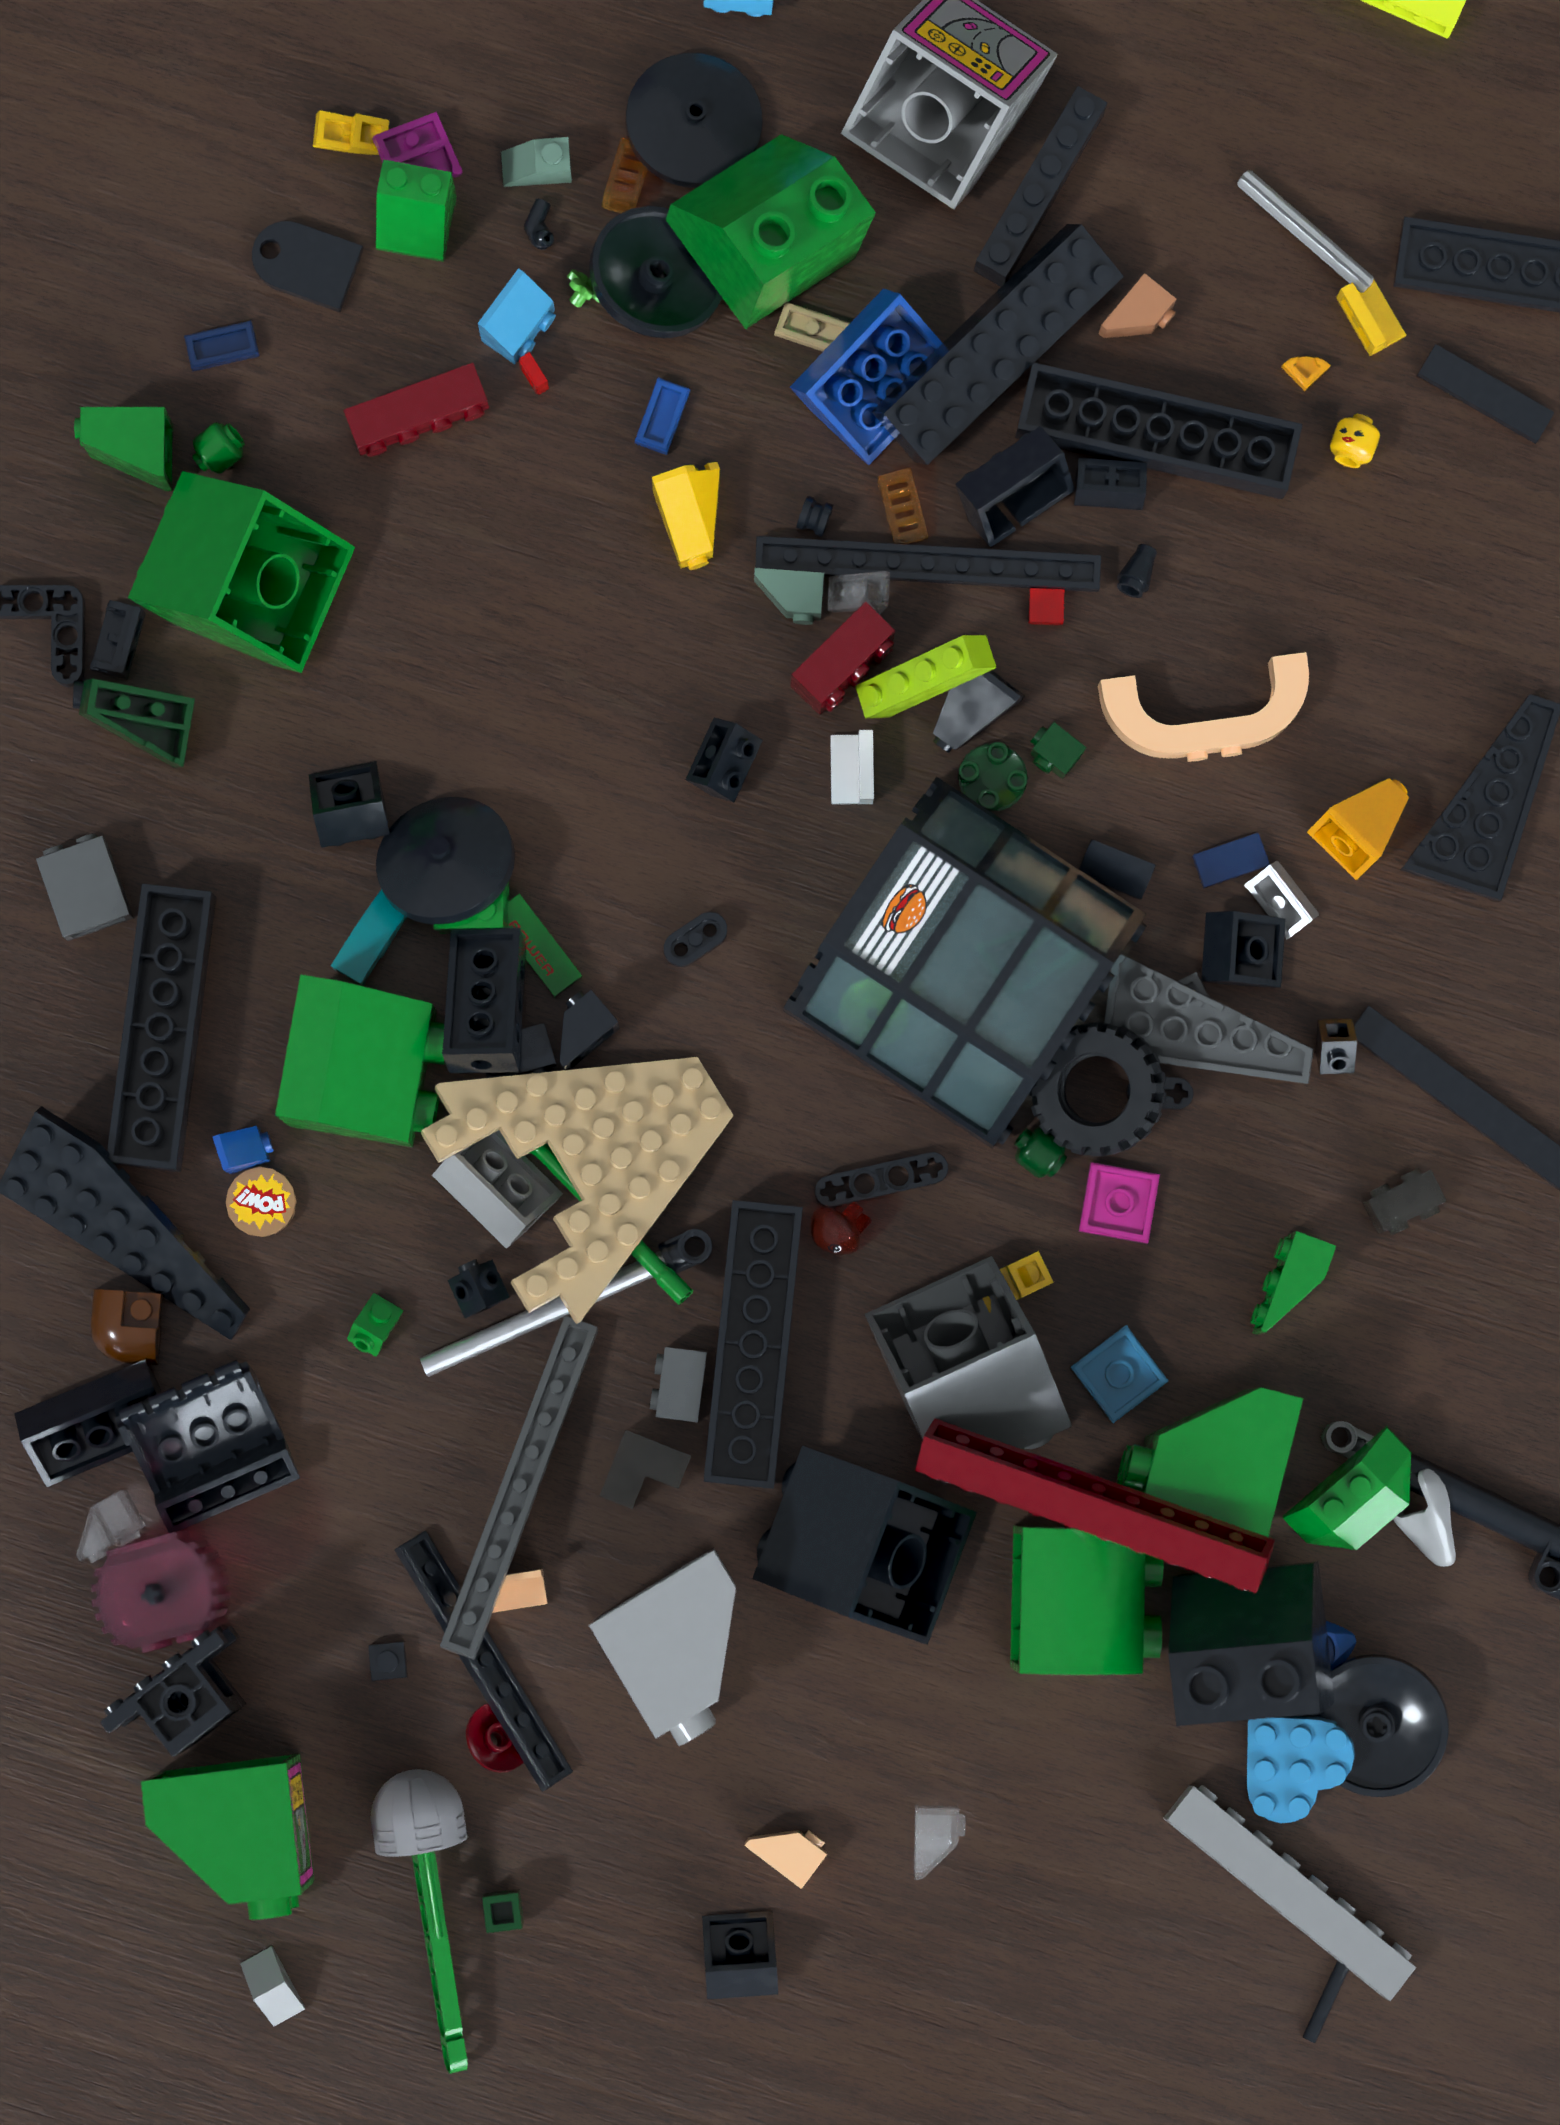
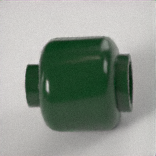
[1014,1126,1067,1178]

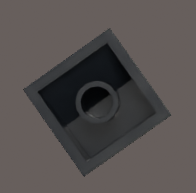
[308,761,390,848]
[1201,911,1286,988]
[560,990,620,1070]
[702,1911,778,2000]

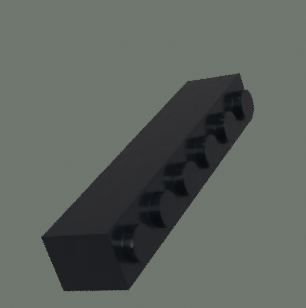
[974,86,1107,287]

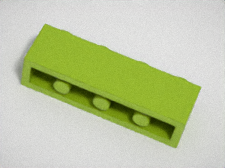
[855,635,997,719]

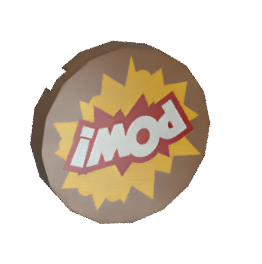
[226,1167,297,1237]

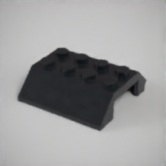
[115,1360,300,1535]

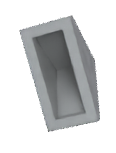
[240,1946,306,2026]

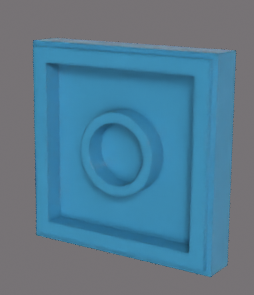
[1070,1325,1169,1423]

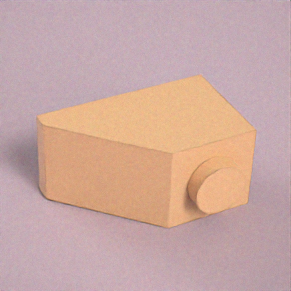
[744,1830,827,1889]

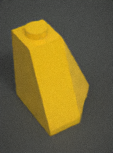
[652,462,720,570]

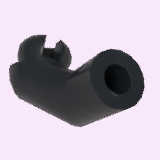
[524,198,554,250]

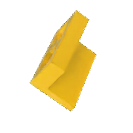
[1336,280,1406,356]

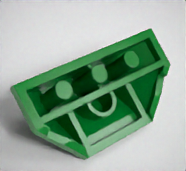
[1283,1426,1411,1550]

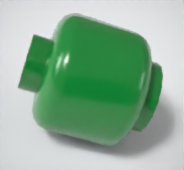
[192,422,245,474]

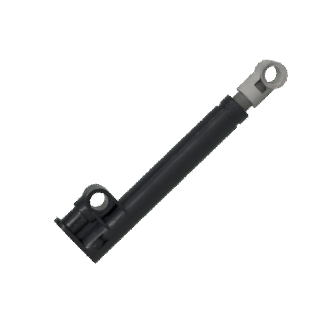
[1321,1421,1560,1600]

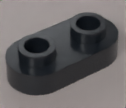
[664,912,727,967]

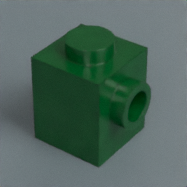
[1030,722,1087,780]

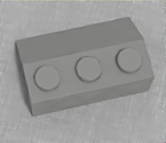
[432,1130,563,1249]

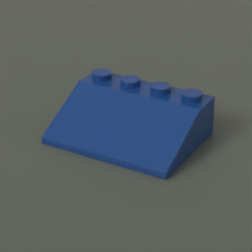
[790,288,942,465]

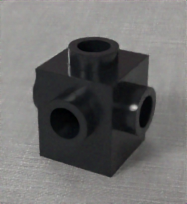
[447,1259,510,1318]

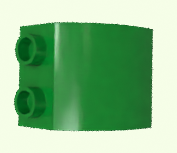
[1010,1526,1163,1675]

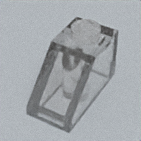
[913,1805,965,1880]

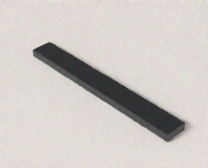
[1354,1006,1560,1191]
[394,1530,573,1792]

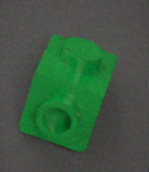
[347,1293,404,1356]

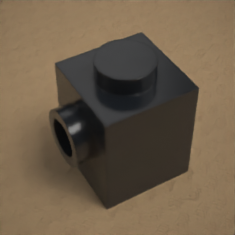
[1315,1019,1357,1074]

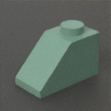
[501,137,572,187]
[754,568,824,625]

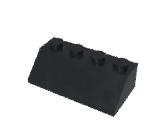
[14,1359,161,1487]

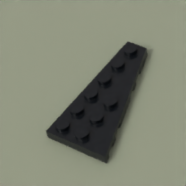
[1400,694,1560,902]

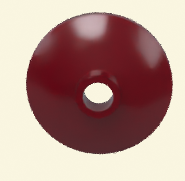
[466,1703,524,1773]

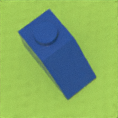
[212,1126,274,1175]

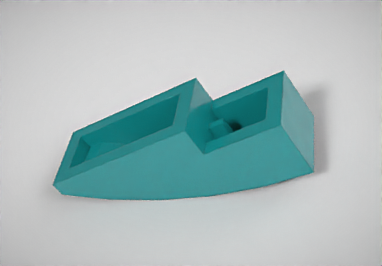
[331,889,407,986]

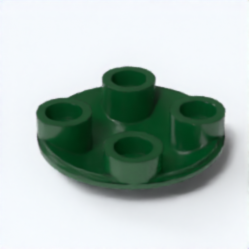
[958,742,1027,811]

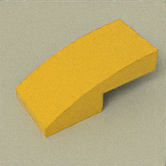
[313,110,389,155]
[982,1251,1054,1313]

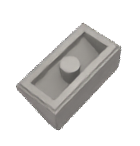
[1245,861,1319,939]

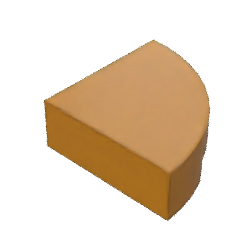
[1281,356,1331,391]

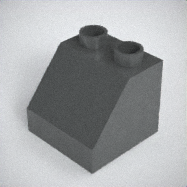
[865,1256,1072,1485]

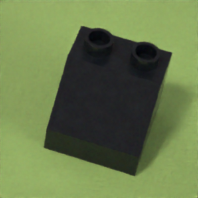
[752,1445,977,1645]
[1168,1561,1335,1726]

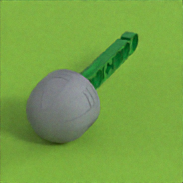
[371,1769,468,2074]

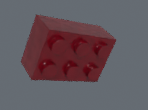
[790,601,895,715]

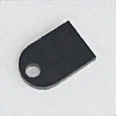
[252,221,364,312]

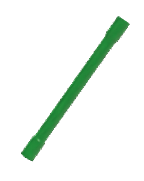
[530,1143,693,1305]

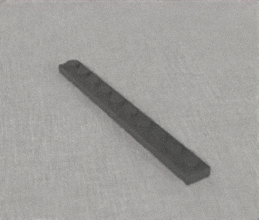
[440,1316,598,1660]

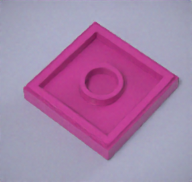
[1079,1162,1160,1244]

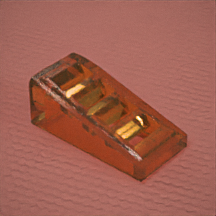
[602,138,648,213]
[877,468,928,544]

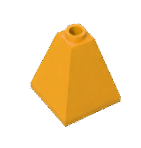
[1307,778,1409,880]

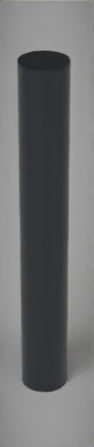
[1302,1960,1349,2043]

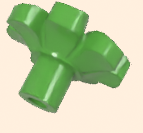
[567,269,600,308]

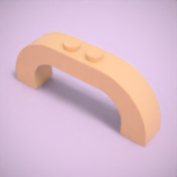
[1098,652,1309,762]

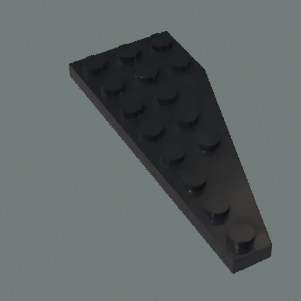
[0,1106,250,1340]

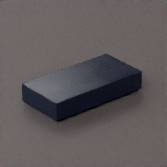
[184,321,260,371]
[1192,833,1270,889]

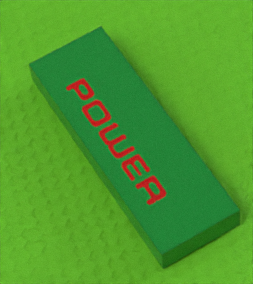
[508,893,582,998]

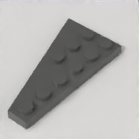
[1104,954,1314,1084]

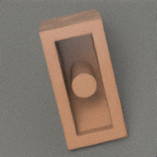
[1098,273,1176,338]

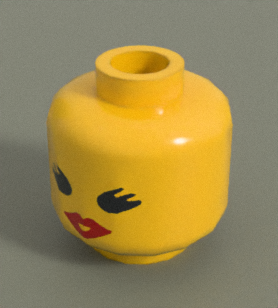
[1330,414,1380,468]

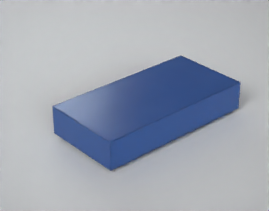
[635,378,690,455]

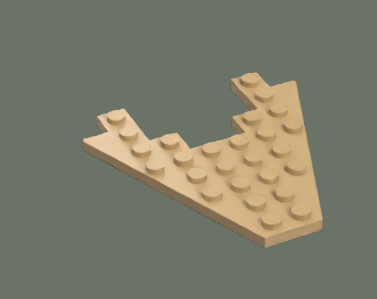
[421,1057,734,1324]

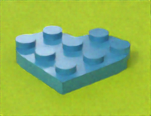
[1247,1716,1355,1823]

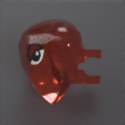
[810,1202,872,1255]

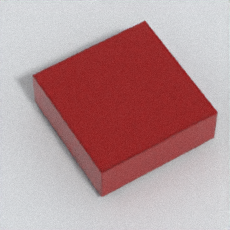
[519,352,549,395]
[1028,588,1065,625]

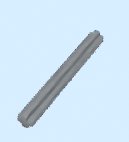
[1238,170,1374,293]

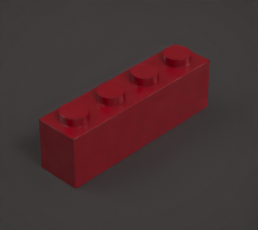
[344,363,489,457]

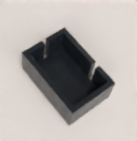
[955,426,1075,548]

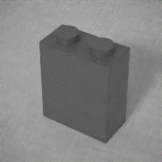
[36,834,133,941]

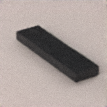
[1417,344,1555,444]

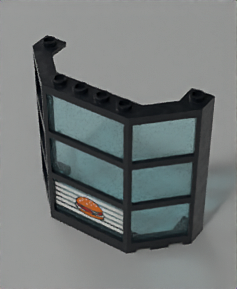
[783,777,1147,1148]

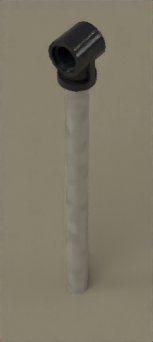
[420,1229,713,1377]

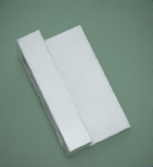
[830,730,874,804]

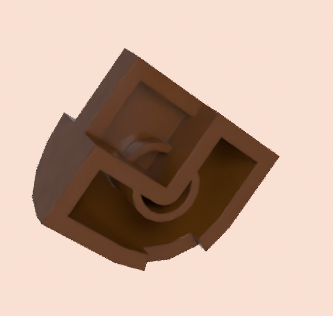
[91,1289,163,1365]

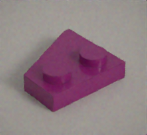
[372,112,463,178]

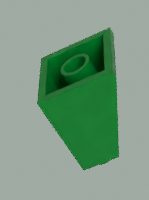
[376,159,457,262]
[74,407,173,491]

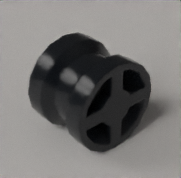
[796,496,834,537]

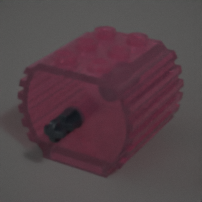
[91,1530,230,1653]

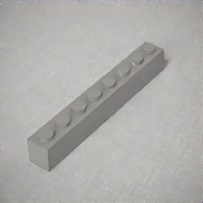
[1163,1785,1416,2001]

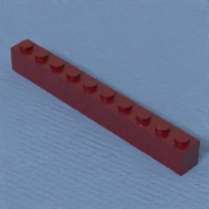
[915,1418,1275,1593]

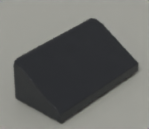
[1079,839,1156,900]

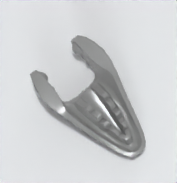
[1393,1469,1456,1567]

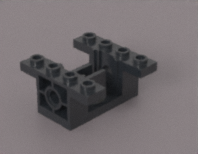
[100,1626,246,1757]

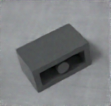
[650,1347,707,1423]

